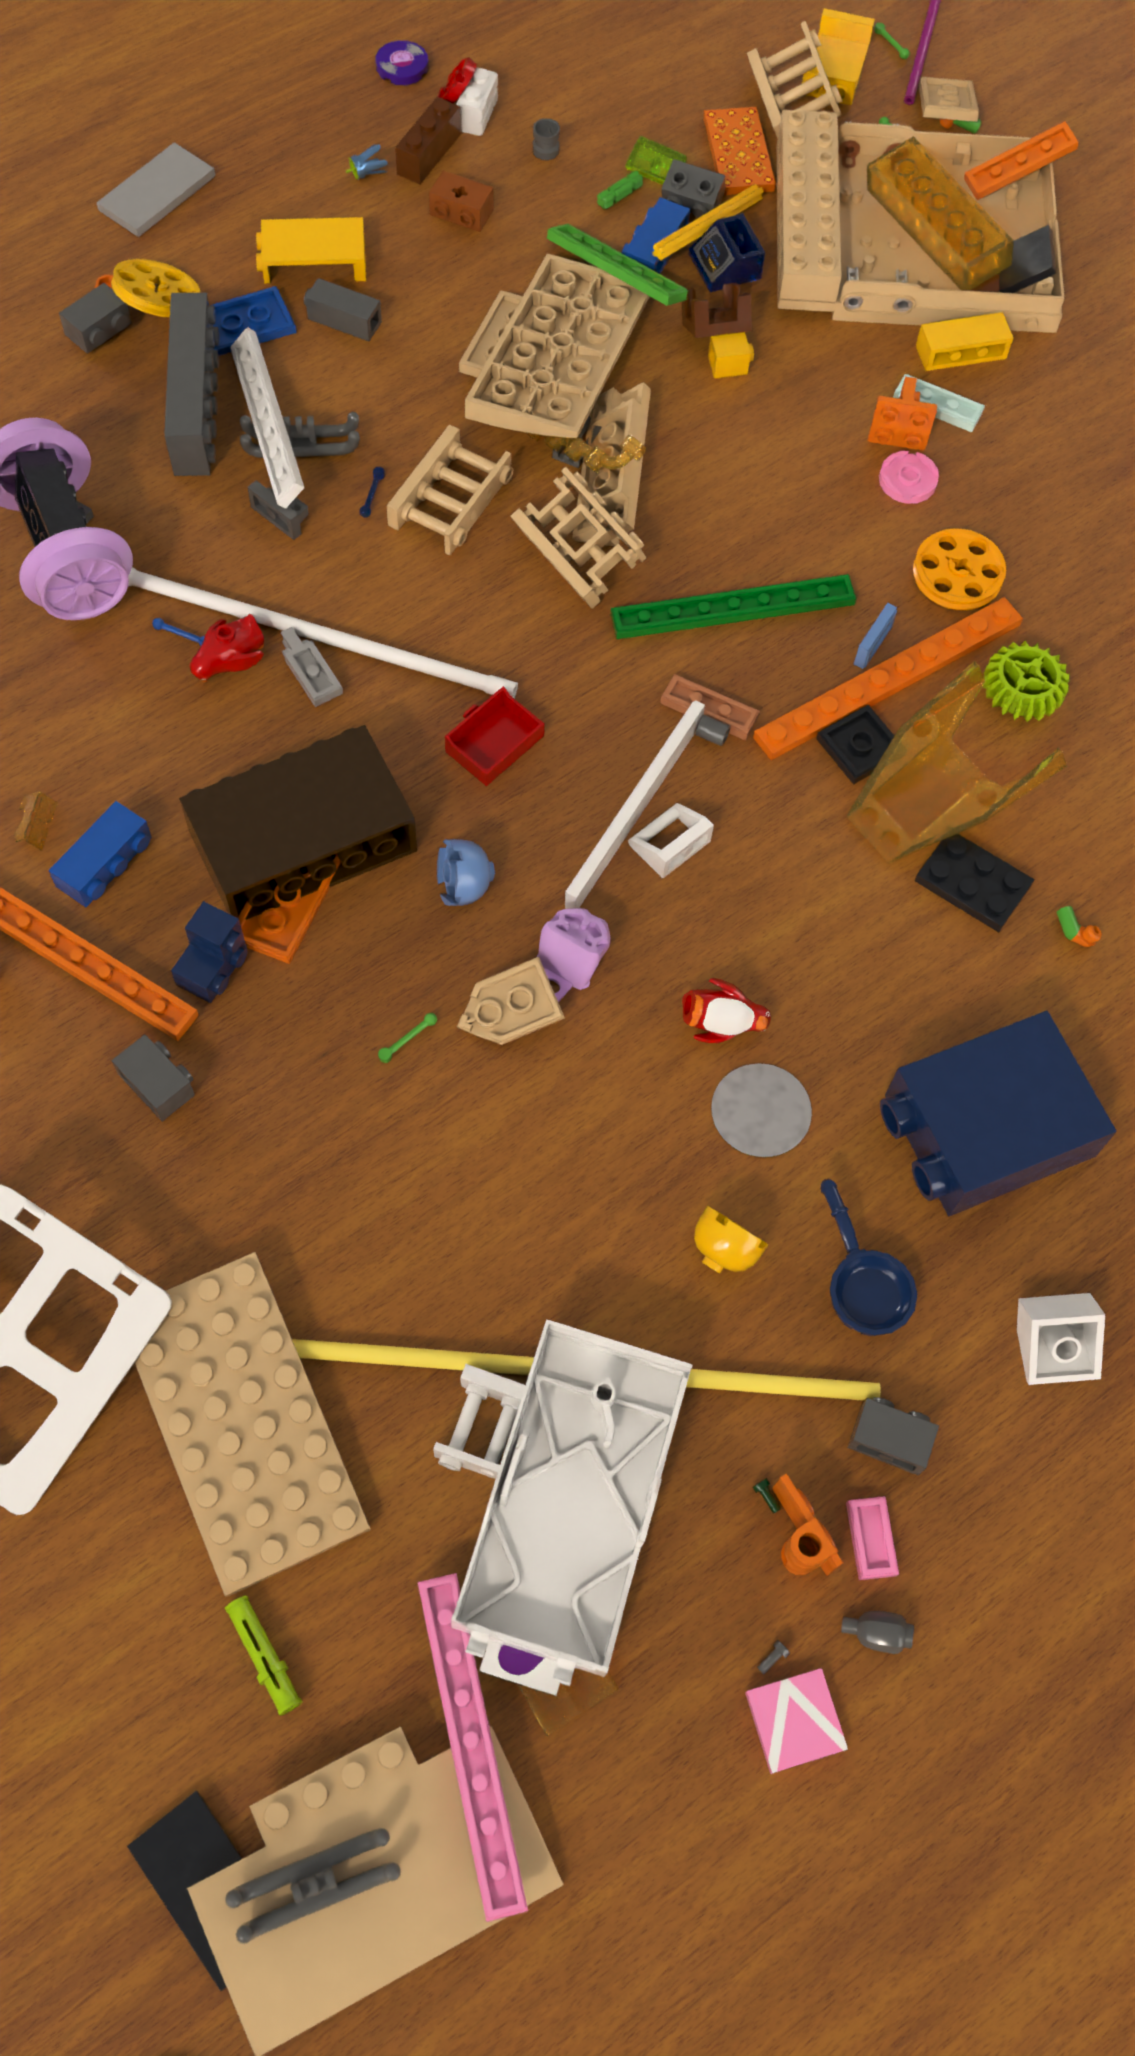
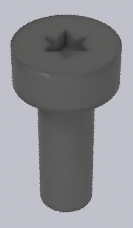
[757,1640,790,1674]

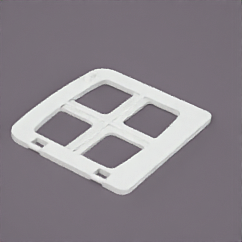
[0,1185,172,1515]

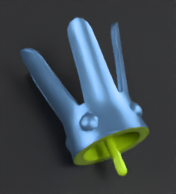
[346,144,388,180]

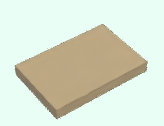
[919,77,979,122]

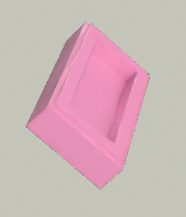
[846,1496,899,1580]

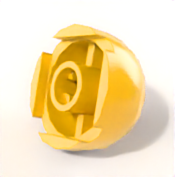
[694,1205,769,1273]

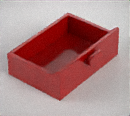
[445,686,545,787]

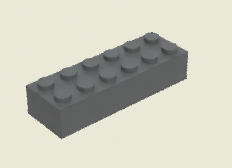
[164,293,220,476]

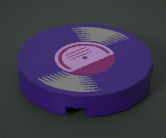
[376,41,428,85]

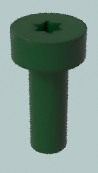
[752,1478,781,1514]

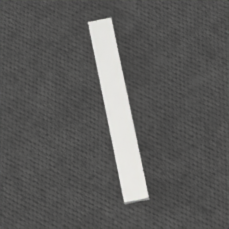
[230,327,304,508]
[565,700,705,909]

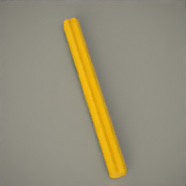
[652,184,764,260]

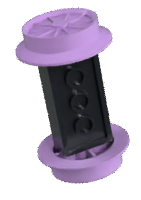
[0,418,133,620]

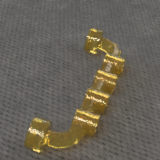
[526,433,647,473]

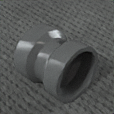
[533,118,560,160]

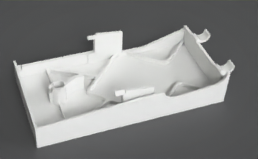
[451,1319,693,1686]

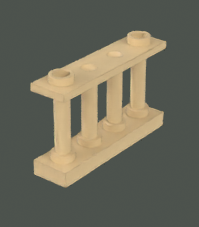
[747,21,842,137]
[387,424,513,555]

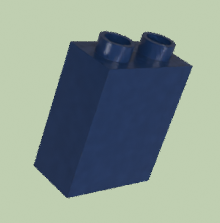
[880,1010,1117,1217]

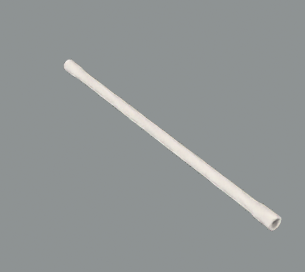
[128,568,518,698]

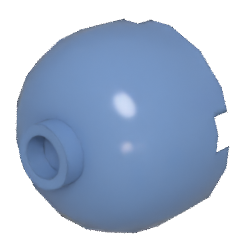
[437,839,495,906]

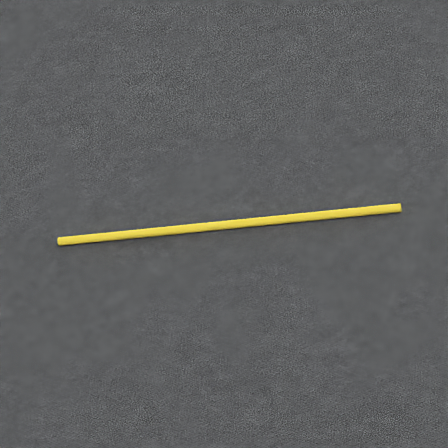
[292,1339,881,1401]

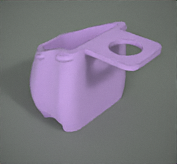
[537,908,610,1003]

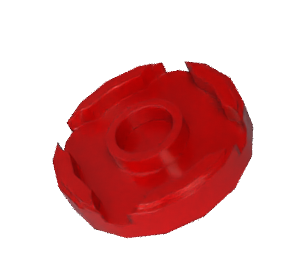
[437,57,477,104]

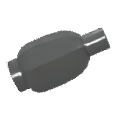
[841,1611,914,1654]

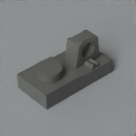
[247,480,309,540]

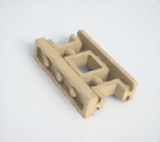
[510,467,646,609]

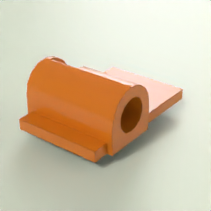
[772,1473,843,1576]

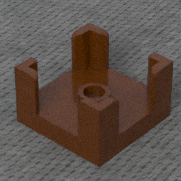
[681,282,752,338]

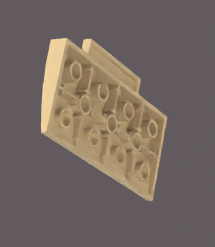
[459,253,650,438]
[187,1726,563,2056]

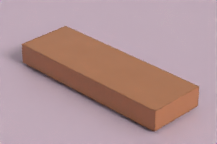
[660,674,760,741]

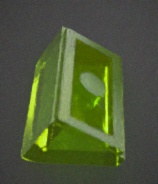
[625,136,687,185]

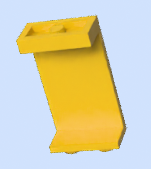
[802,8,875,105]
[256,217,366,284]

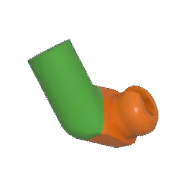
[940,119,981,134]
[1056,906,1102,947]

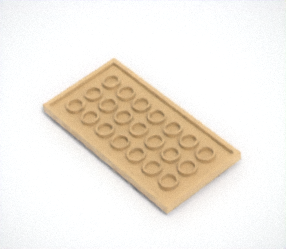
[135,1252,371,1597]

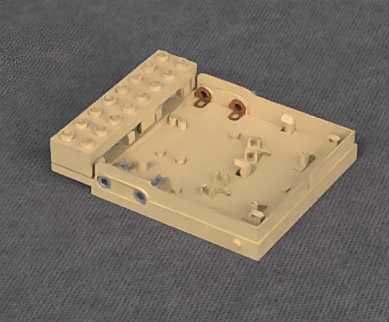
[777,110,1065,333]

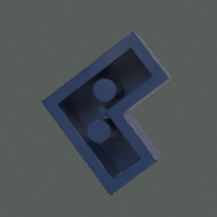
[171,901,248,1003]

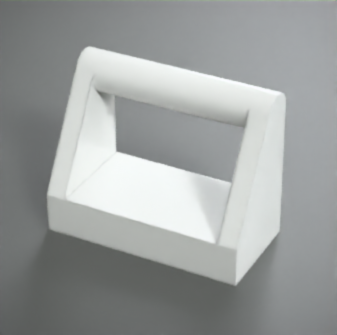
[628,803,714,878]

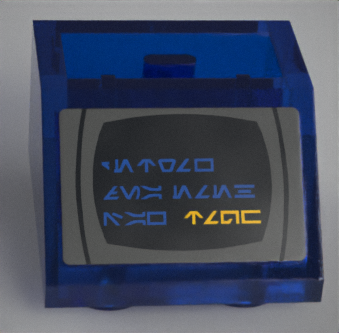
[688,213,765,293]

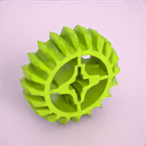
[983,640,1070,722]

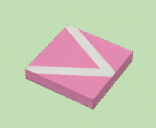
[745,1668,848,1774]

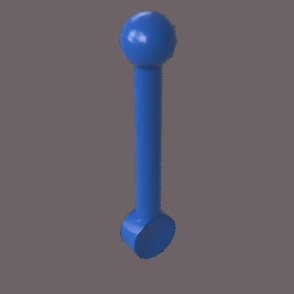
[152,618,205,646]

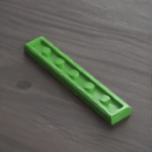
[547,224,688,306]

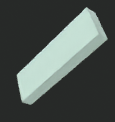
[893,374,985,432]

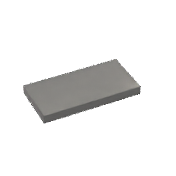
[97,142,216,237]

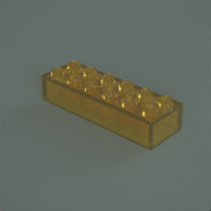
[867,136,1014,291]

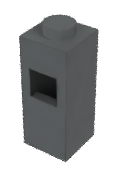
[304,278,382,341]

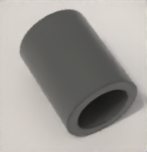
[696,715,731,746]

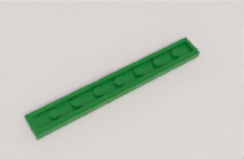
[610,574,857,639]

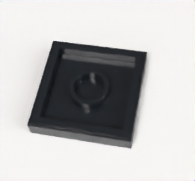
[995,224,1057,293]
[816,705,906,785]

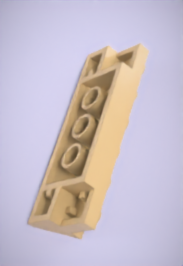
[572,382,651,546]

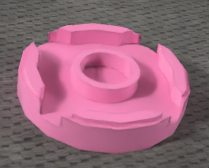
[879,451,939,504]

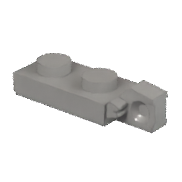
[281,627,343,707]

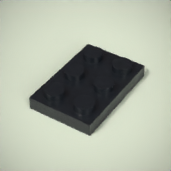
[915,829,1035,932]

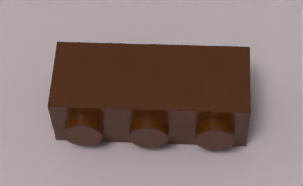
[395,97,461,184]

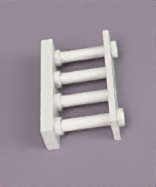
[433,1364,525,1479]

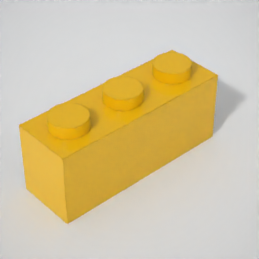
[916,312,1013,371]

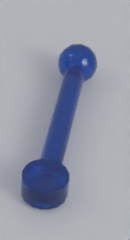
[359,467,385,517]

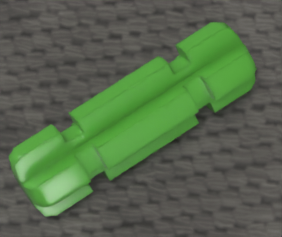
[597,171,643,209]

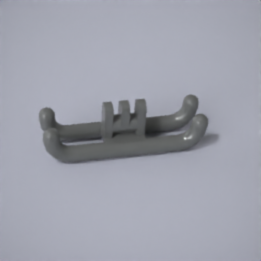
[240,412,360,458]
[225,1828,401,1944]

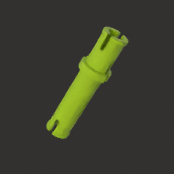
[225,1595,303,1716]

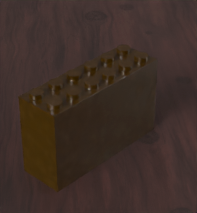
[179,725,417,920]

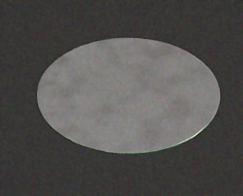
[711,1063,812,1157]

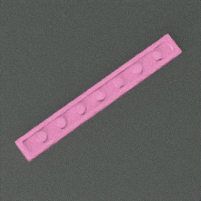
[418,1573,528,1922]

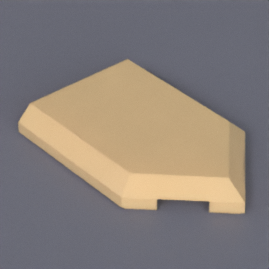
[457,957,565,1045]

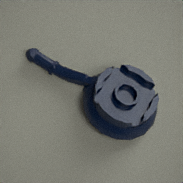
[820,1179,917,1336]

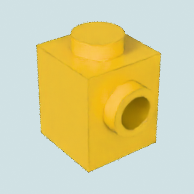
[708,332,754,379]

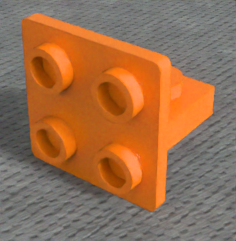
[868,377,937,450]

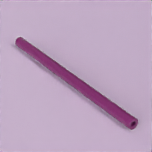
[904,0,941,105]

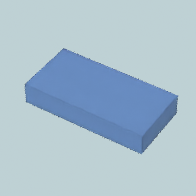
[854,603,897,669]

